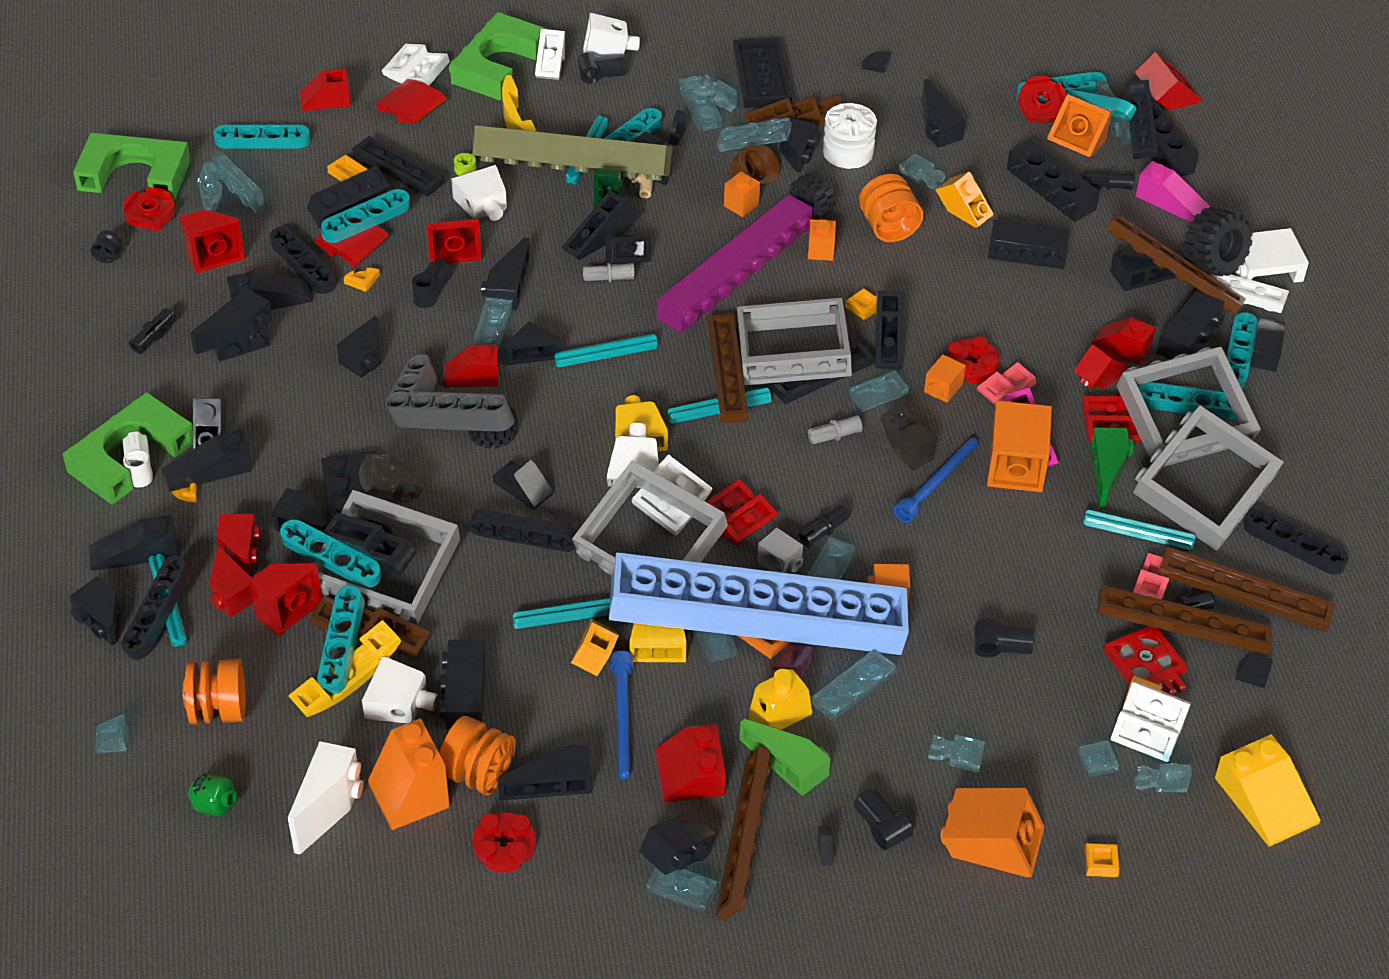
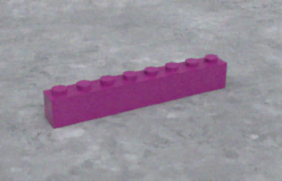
[657,194,813,333]

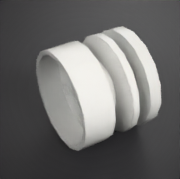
[823,103,877,169]

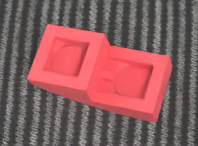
[977,362,1036,405]
[1133,553,1170,599]

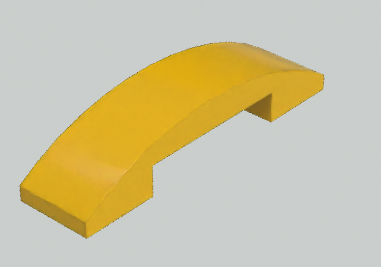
[502,75,537,132]
[288,620,401,717]

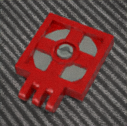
[1104,626,1187,696]

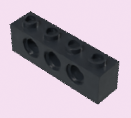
[1122,96,1198,177]
[1007,139,1100,222]

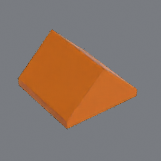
[1047,94,1112,158]

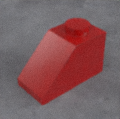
[1092,317,1156,365]
[1074,344,1131,390]
[444,345,499,388]
[209,548,253,618]

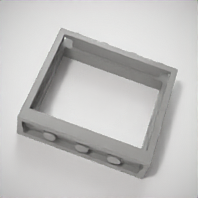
[737,298,852,385]
[1117,347,1261,467]
[1133,405,1284,551]
[572,460,728,575]
[314,490,460,625]

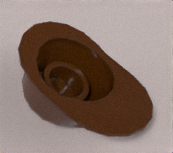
[728,145,780,184]

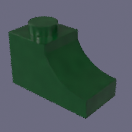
[594,168,624,208]

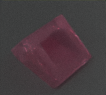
[773,646,813,679]

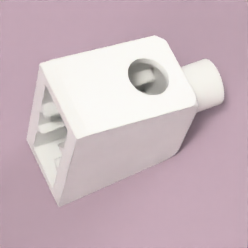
[583,13,640,56]
[452,165,507,221]
[607,423,659,488]
[362,657,439,723]

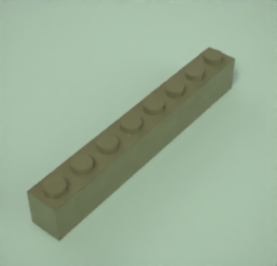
[472,125,672,181]

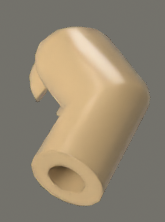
[628,173,653,199]

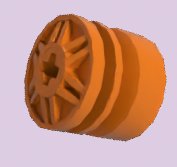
[859,174,923,242]
[183,658,246,725]
[439,716,516,796]

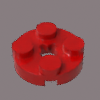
[1018,76,1067,124]
[123,187,176,231]
[947,336,999,384]
[472,813,536,873]

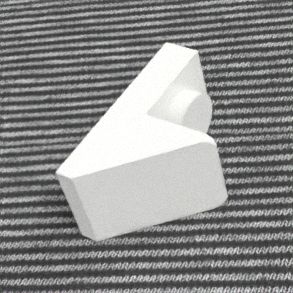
[535,29,565,80]

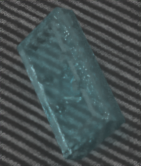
[198,161,222,212]
[849,371,909,412]

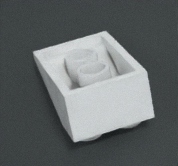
[288,741,363,854]

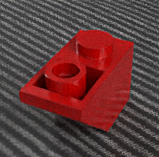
[300,68,351,111]
[216,514,261,576]

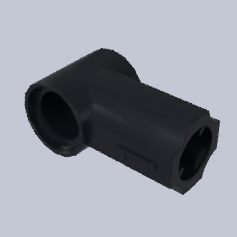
[577,52,626,84]
[412,258,452,308]
[974,619,1034,658]
[854,788,913,850]

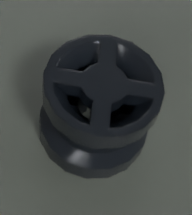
[90,230,122,263]

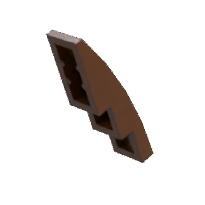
[743,94,842,133]
[309,596,431,657]

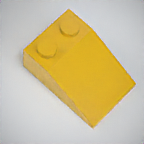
[1215,734,1321,847]

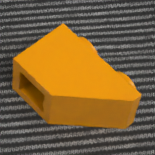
[936,171,994,228]
[571,618,619,676]

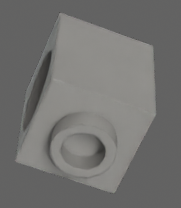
[757,528,803,574]

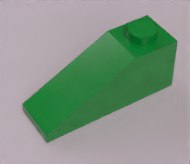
[1090,428,1133,508]

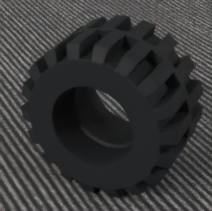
[1183,206,1253,277]

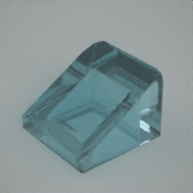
[95,714,128,753]

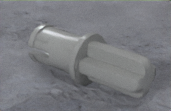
[583,263,634,283]
[808,415,863,444]

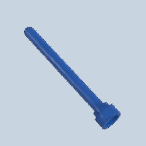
[893,437,978,523]
[610,651,634,780]

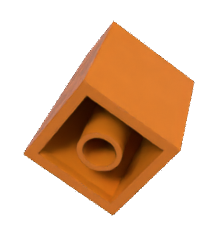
[987,400,1052,492]
[368,718,449,830]
[941,788,1045,877]

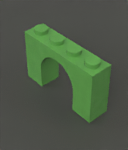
[449,12,547,101]
[73,133,191,200]
[63,392,193,505]

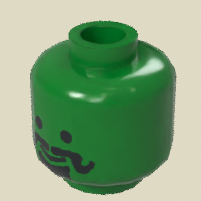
[188,773,237,817]

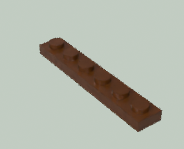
[1106,213,1246,314]
[707,314,748,423]
[1158,547,1335,632]
[1097,585,1272,655]
[715,747,771,921]

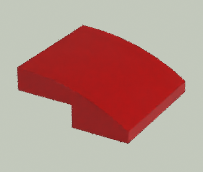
[375,79,446,124]
[314,218,389,269]
[1082,396,1142,443]
[706,479,778,545]

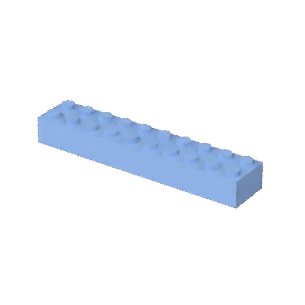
[609,552,909,655]

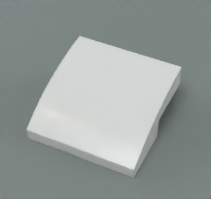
[382,44,450,85]
[632,455,712,536]
[1110,681,1191,762]

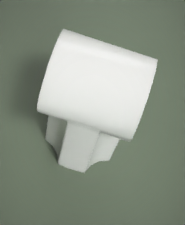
[123,431,154,487]

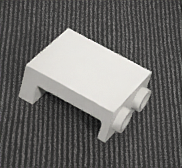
[1236,228,1309,282]

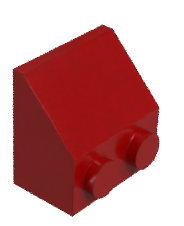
[1135,52,1202,110]
[179,209,245,274]
[426,219,482,264]
[249,563,322,636]
[655,724,726,803]

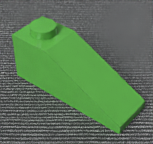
[739,719,831,796]

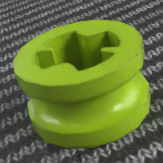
[454,153,476,176]

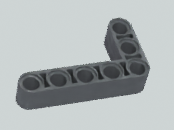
[385,354,515,432]

